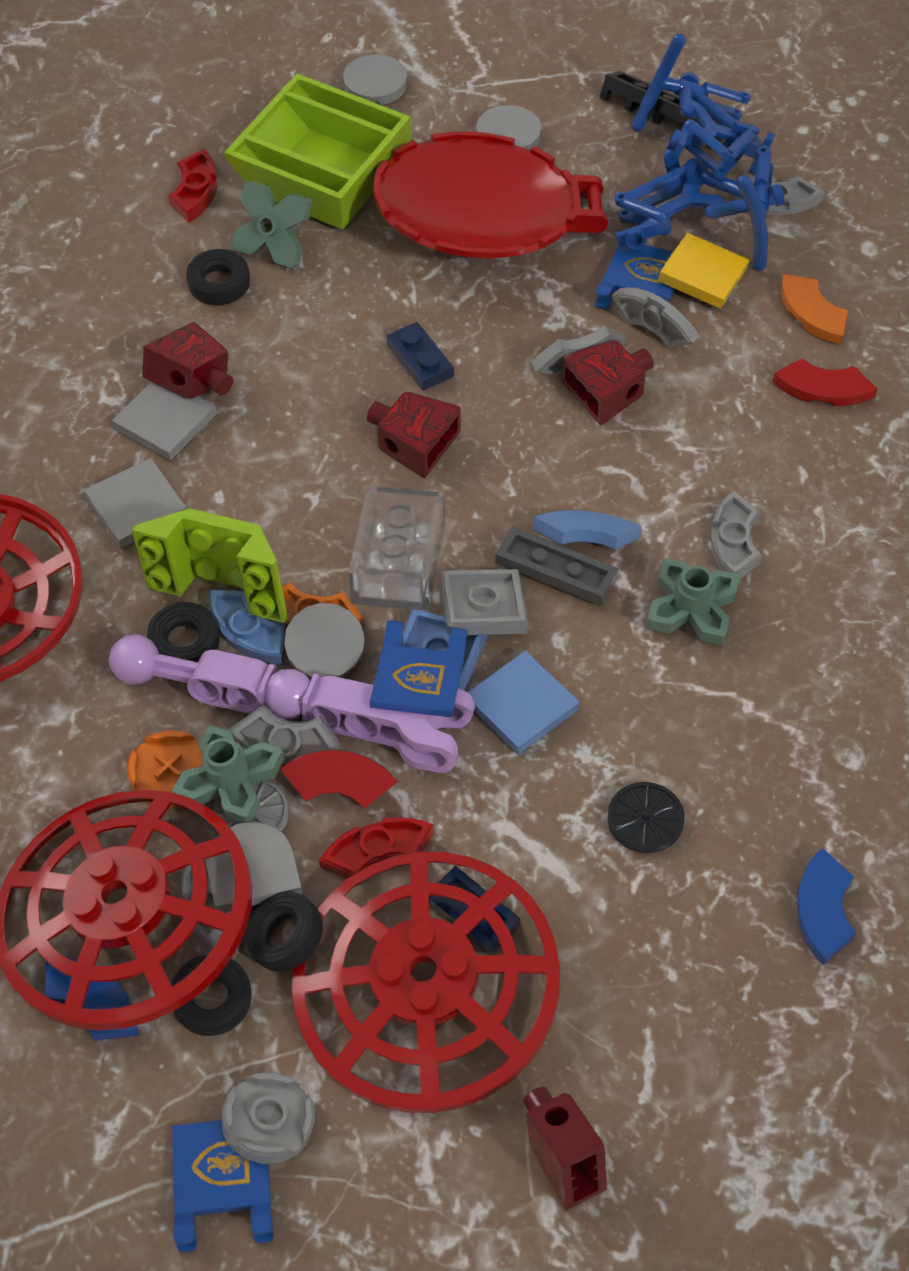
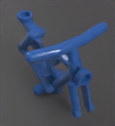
[632,33,775,180]
[614,146,785,271]

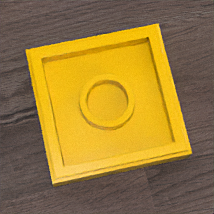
[657,233,750,309]

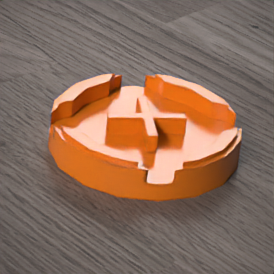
[126,730,203,809]

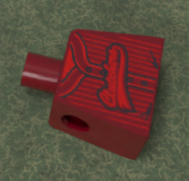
[142,322,233,399]
[561,340,654,425]
[367,392,461,478]
[523,1087,607,1211]

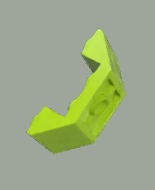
[132,508,288,623]

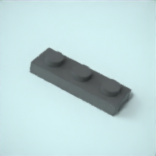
[495,527,619,606]

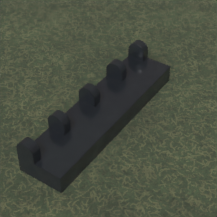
[600,71,720,148]

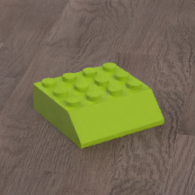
[224,73,412,229]

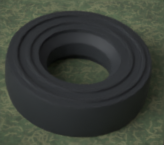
[186,249,250,305]
[147,602,220,662]
[244,892,323,972]
[171,954,252,1036]

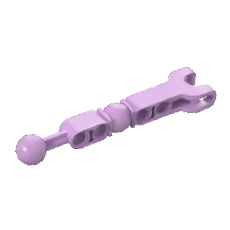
[108,634,475,773]

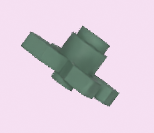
[232,181,312,268]
[647,558,740,645]
[172,725,285,823]

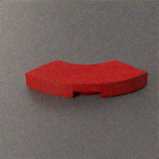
[168,149,217,223]
[772,358,877,406]
[280,750,399,808]
[319,817,434,879]

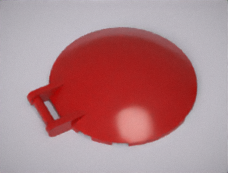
[373,131,608,258]

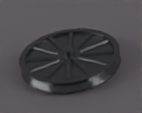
[608,782,685,853]

